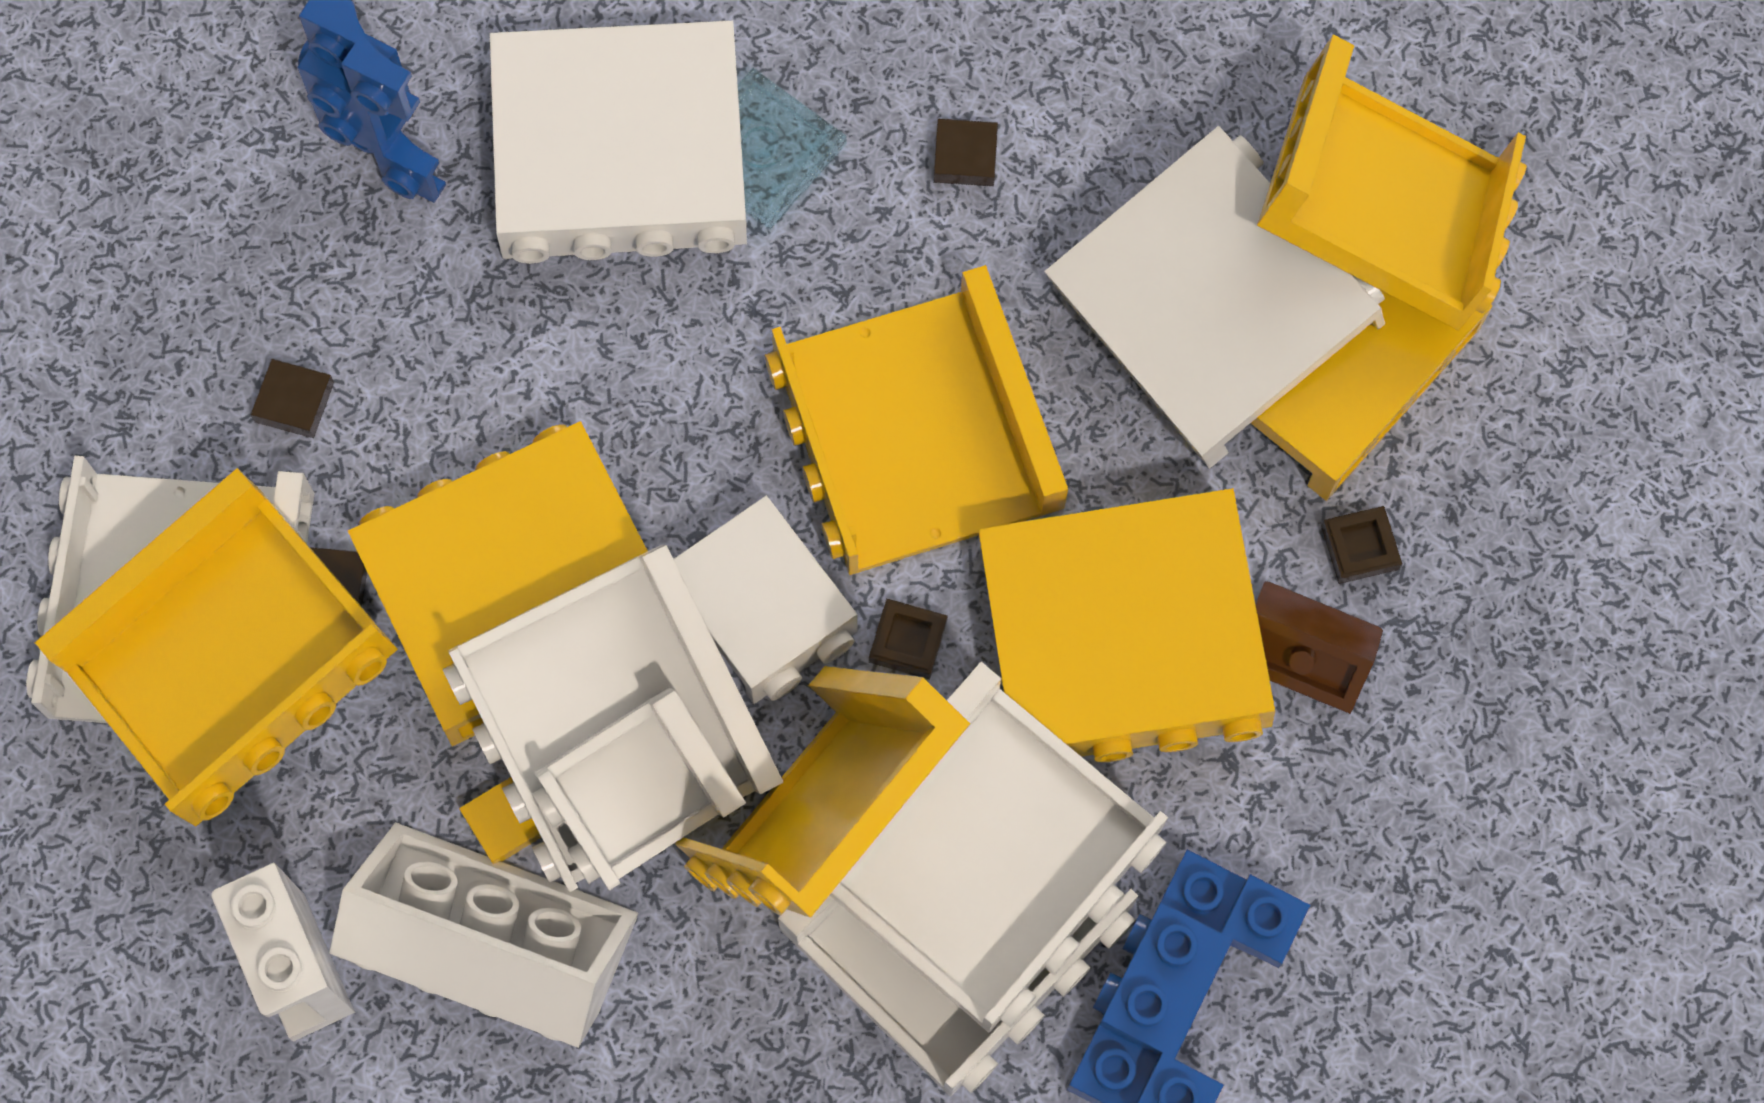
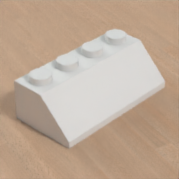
[329,822,638,1048]

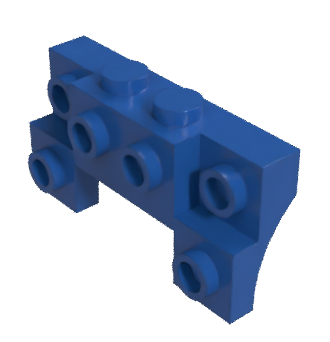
[297,0,446,203]
[1067,849,1310,1103]

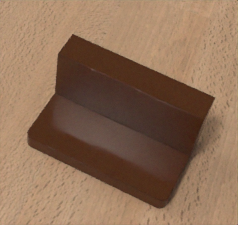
[1255,581,1383,714]

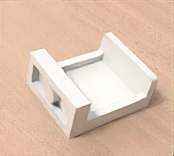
[674,495,857,704]
[532,688,746,891]
[212,862,355,1042]

